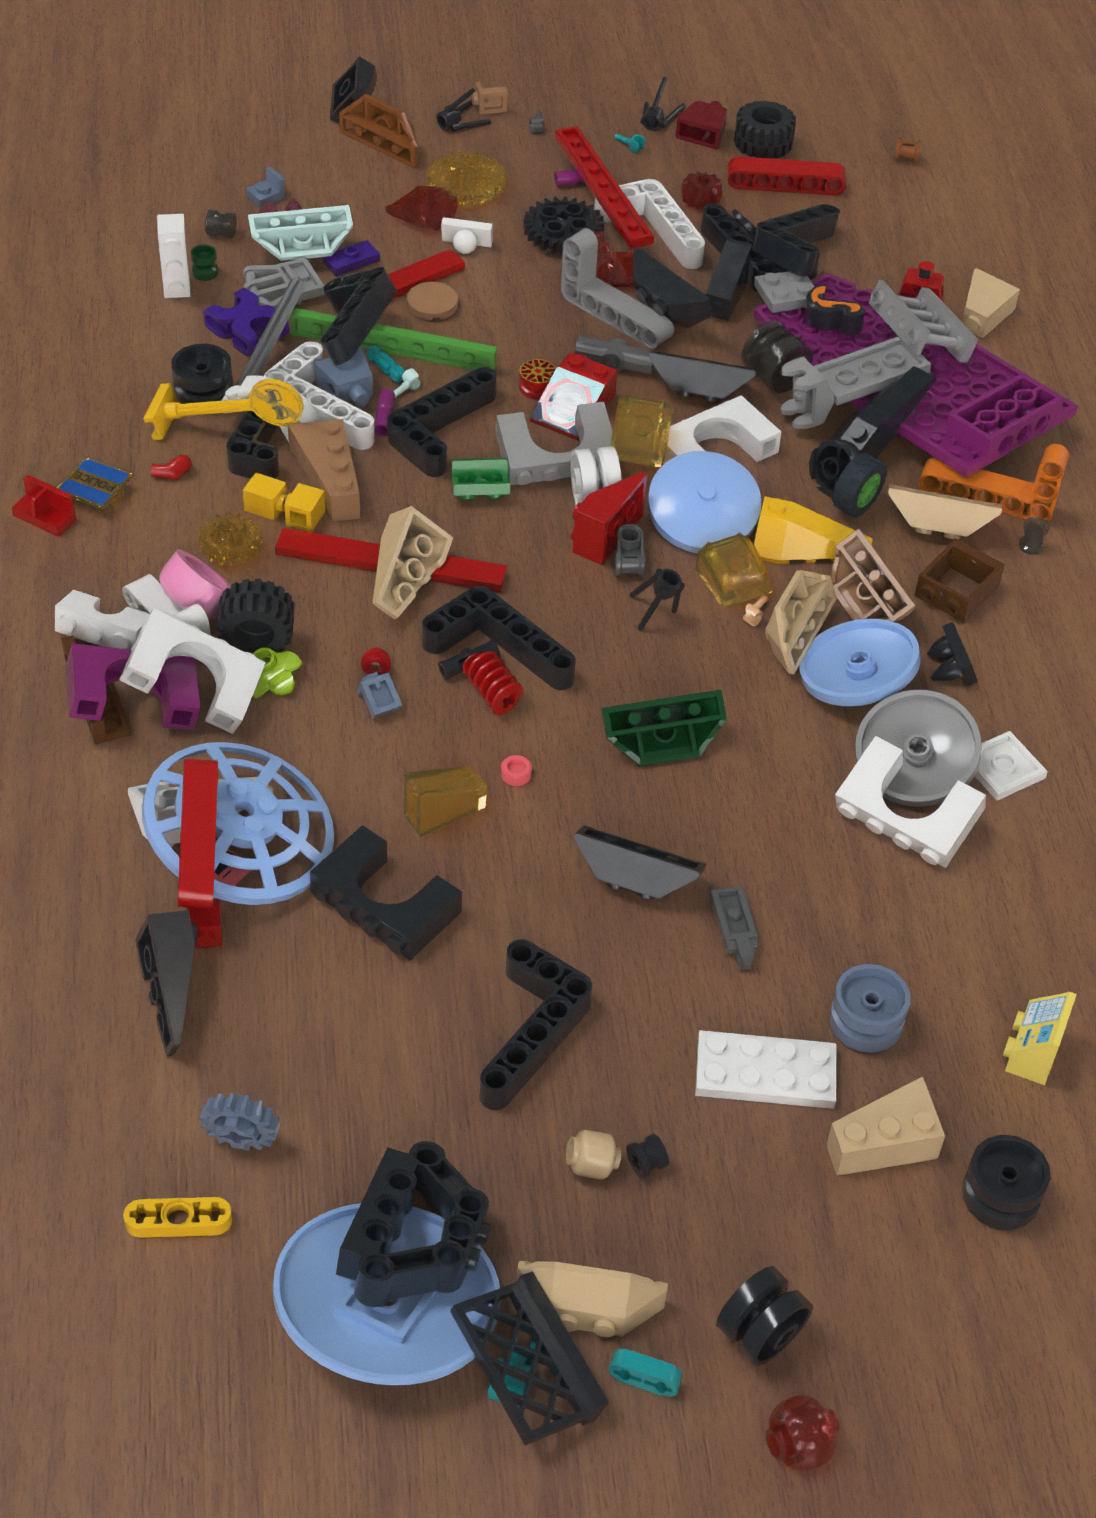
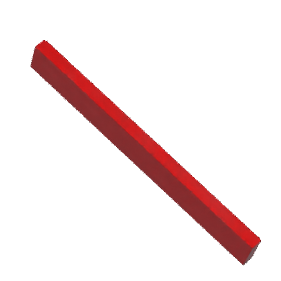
[555,126,654,249]
[275,528,507,592]

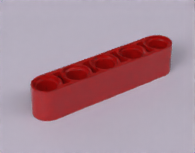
[728,157,846,195]
[177,758,218,908]

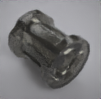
[1019,517,1049,555]

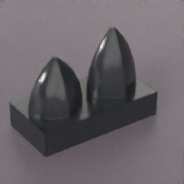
[927,622,978,686]

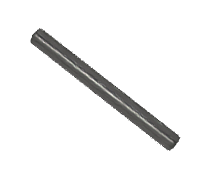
[236,278,304,386]

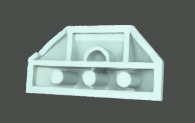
[248,205,353,261]

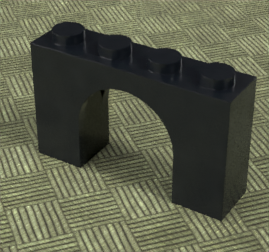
[310,825,462,960]

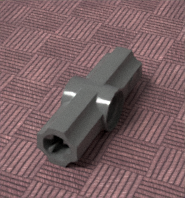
[575,336,655,375]

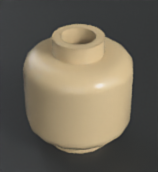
[566,1129,621,1180]

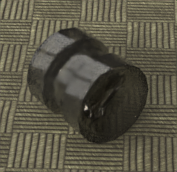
[205,209,237,239]

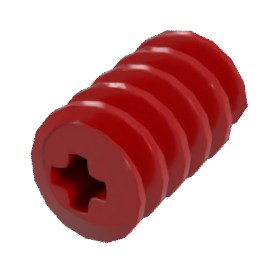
[463,651,523,716]

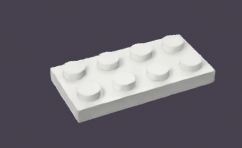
[695,1030,836,1109]

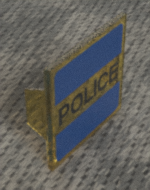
[56,456,134,510]

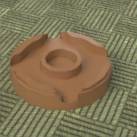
[407,282,458,321]

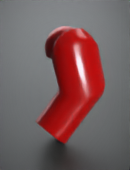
[151,455,192,480]

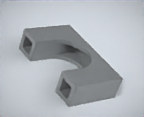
[495,402,619,485]

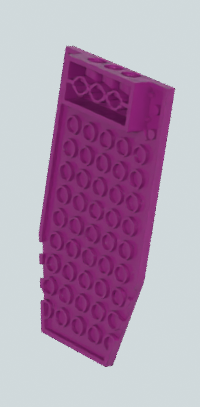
[754,273,1078,477]

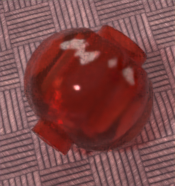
[765,1395,840,1471]

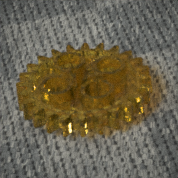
[427,150,506,206]

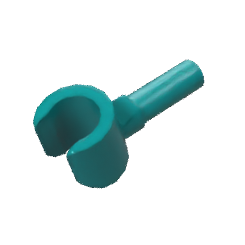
[614,134,645,153]

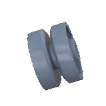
[830,964,910,1053]

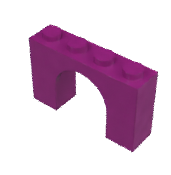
[66,643,200,730]

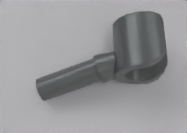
[529,111,544,133]

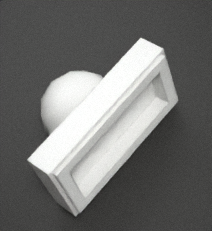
[441,217,493,254]

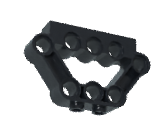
[336,1141,491,1307]

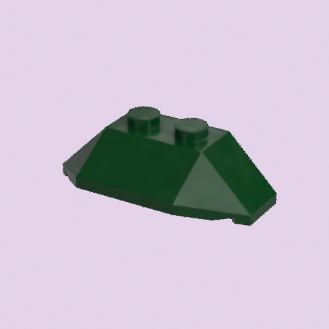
[601,690,727,767]

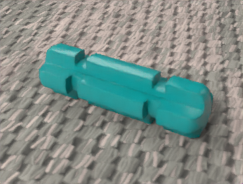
[366,345,406,383]

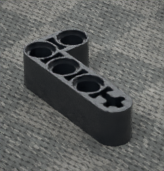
[226,411,279,479]

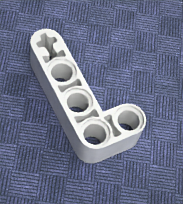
[122,574,211,657]

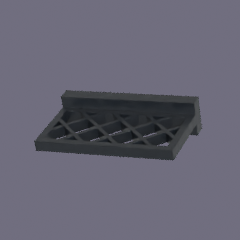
[450,1271,609,1445]

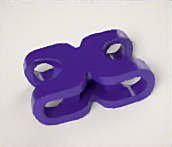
[203,288,290,357]

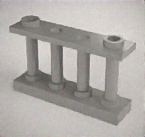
[869,280,978,363]

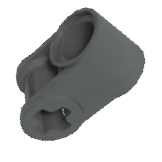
[615,523,645,577]

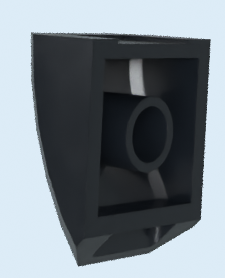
[330,56,377,122]

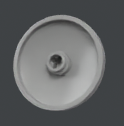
[855,690,982,807]

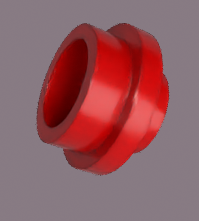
[361,647,391,676]

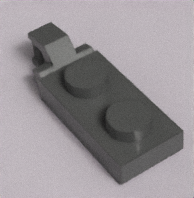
[709,886,758,970]

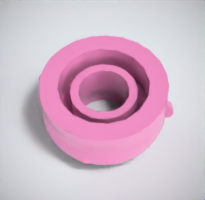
[160,549,231,620]

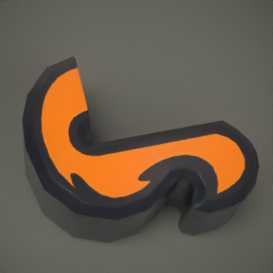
[804,285,865,335]

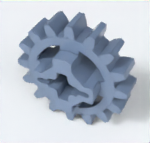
[199,1093,280,1151]

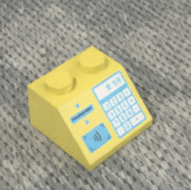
[1003,992,1077,1086]

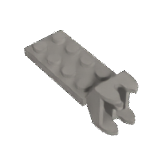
[781,336,931,429]

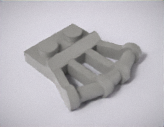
[243,257,325,308]

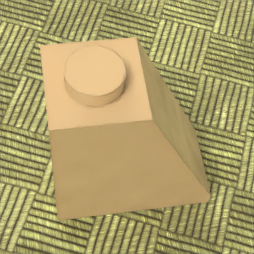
[962,268,1020,338]

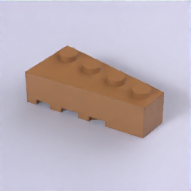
[288,419,360,522]

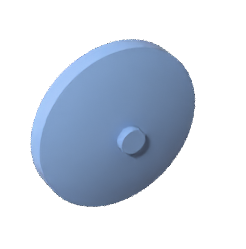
[648,451,761,554]
[799,619,921,706]

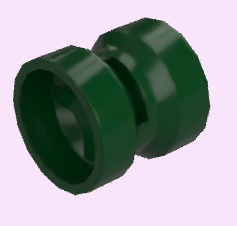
[190,244,218,281]

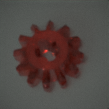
[681,171,723,210]

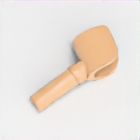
[743,595,768,626]

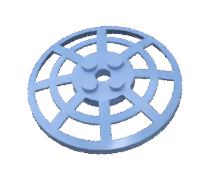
[142,742,334,905]

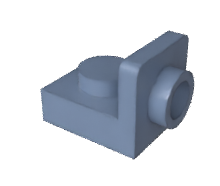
[246,167,285,209]
[356,672,403,719]

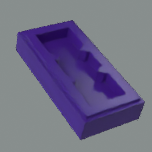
[323,240,380,276]

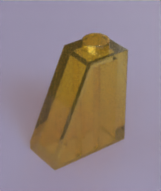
[404,766,488,837]

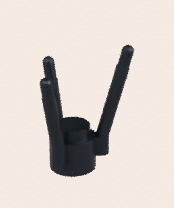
[640,77,685,131]
[436,88,491,132]
[630,569,685,630]

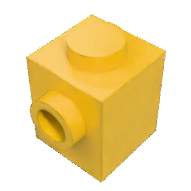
[243,473,287,521]
[284,483,326,532]

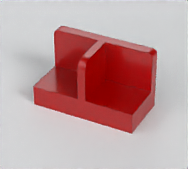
[11,475,76,537]

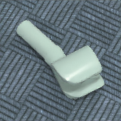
[394,368,420,398]

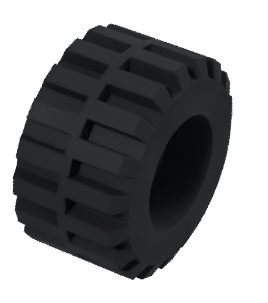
[734,101,796,159]
[216,579,295,654]

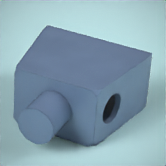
[314,348,373,407]

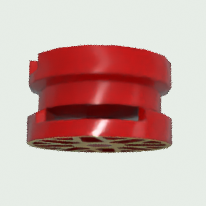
[519,359,556,400]

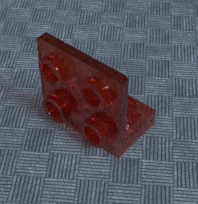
[593,231,635,288]

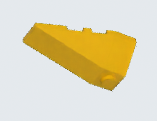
[751,496,873,564]

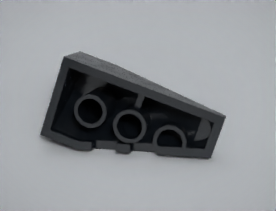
[830,366,936,459]
[135,910,198,1056]

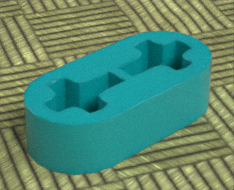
[608,1349,683,1397]

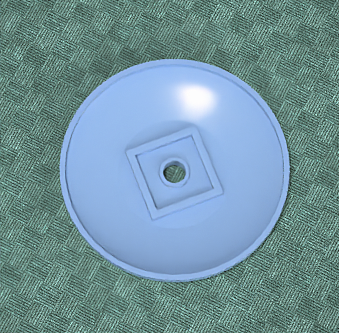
[273,1203,501,1385]

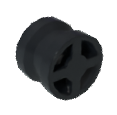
[626,1133,669,1178]

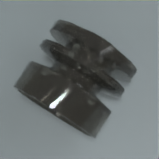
[741,321,813,393]

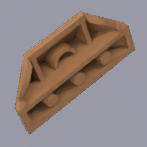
[831,529,917,623]

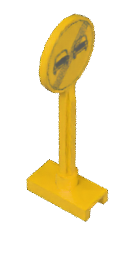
[143,379,304,440]

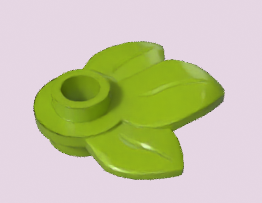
[253,648,303,699]

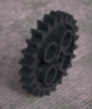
[523,196,605,255]

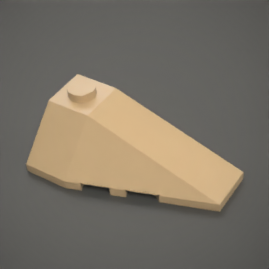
[372,506,453,619]

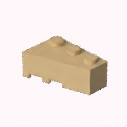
[826,1077,945,1176]

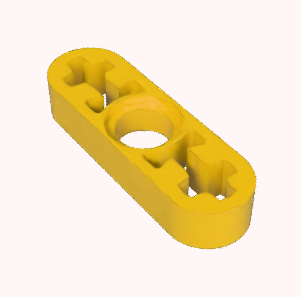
[123,1197,232,1238]

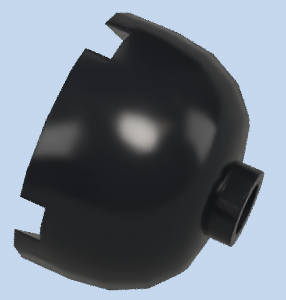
[809,439,862,495]

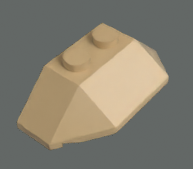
[888,484,1002,540]
[766,570,837,674]
[517,1261,668,1337]

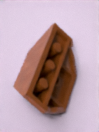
[339,94,417,169]

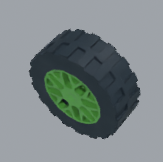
[832,452,887,518]

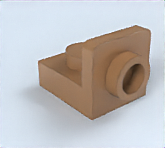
[471,82,508,115]

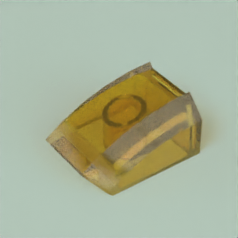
[610,394,673,467]
[695,532,775,607]

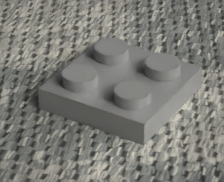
[754,271,814,313]

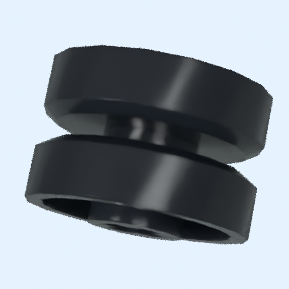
[171,343,233,404]
[962,1135,1051,1230]
[716,1266,813,1366]

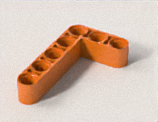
[919,444,1069,523]

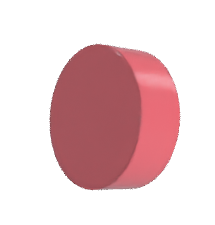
[500,755,532,786]

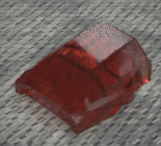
[385,185,458,231]

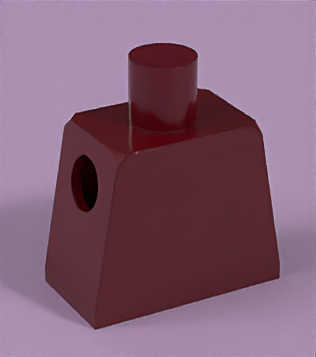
[675,101,727,150]

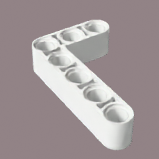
[594,179,705,269]
[264,341,375,450]

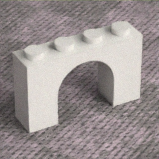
[652,396,781,465]
[119,608,266,734]
[835,736,986,868]

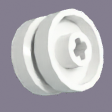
[571,446,622,505]

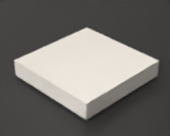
[975,731,1048,801]

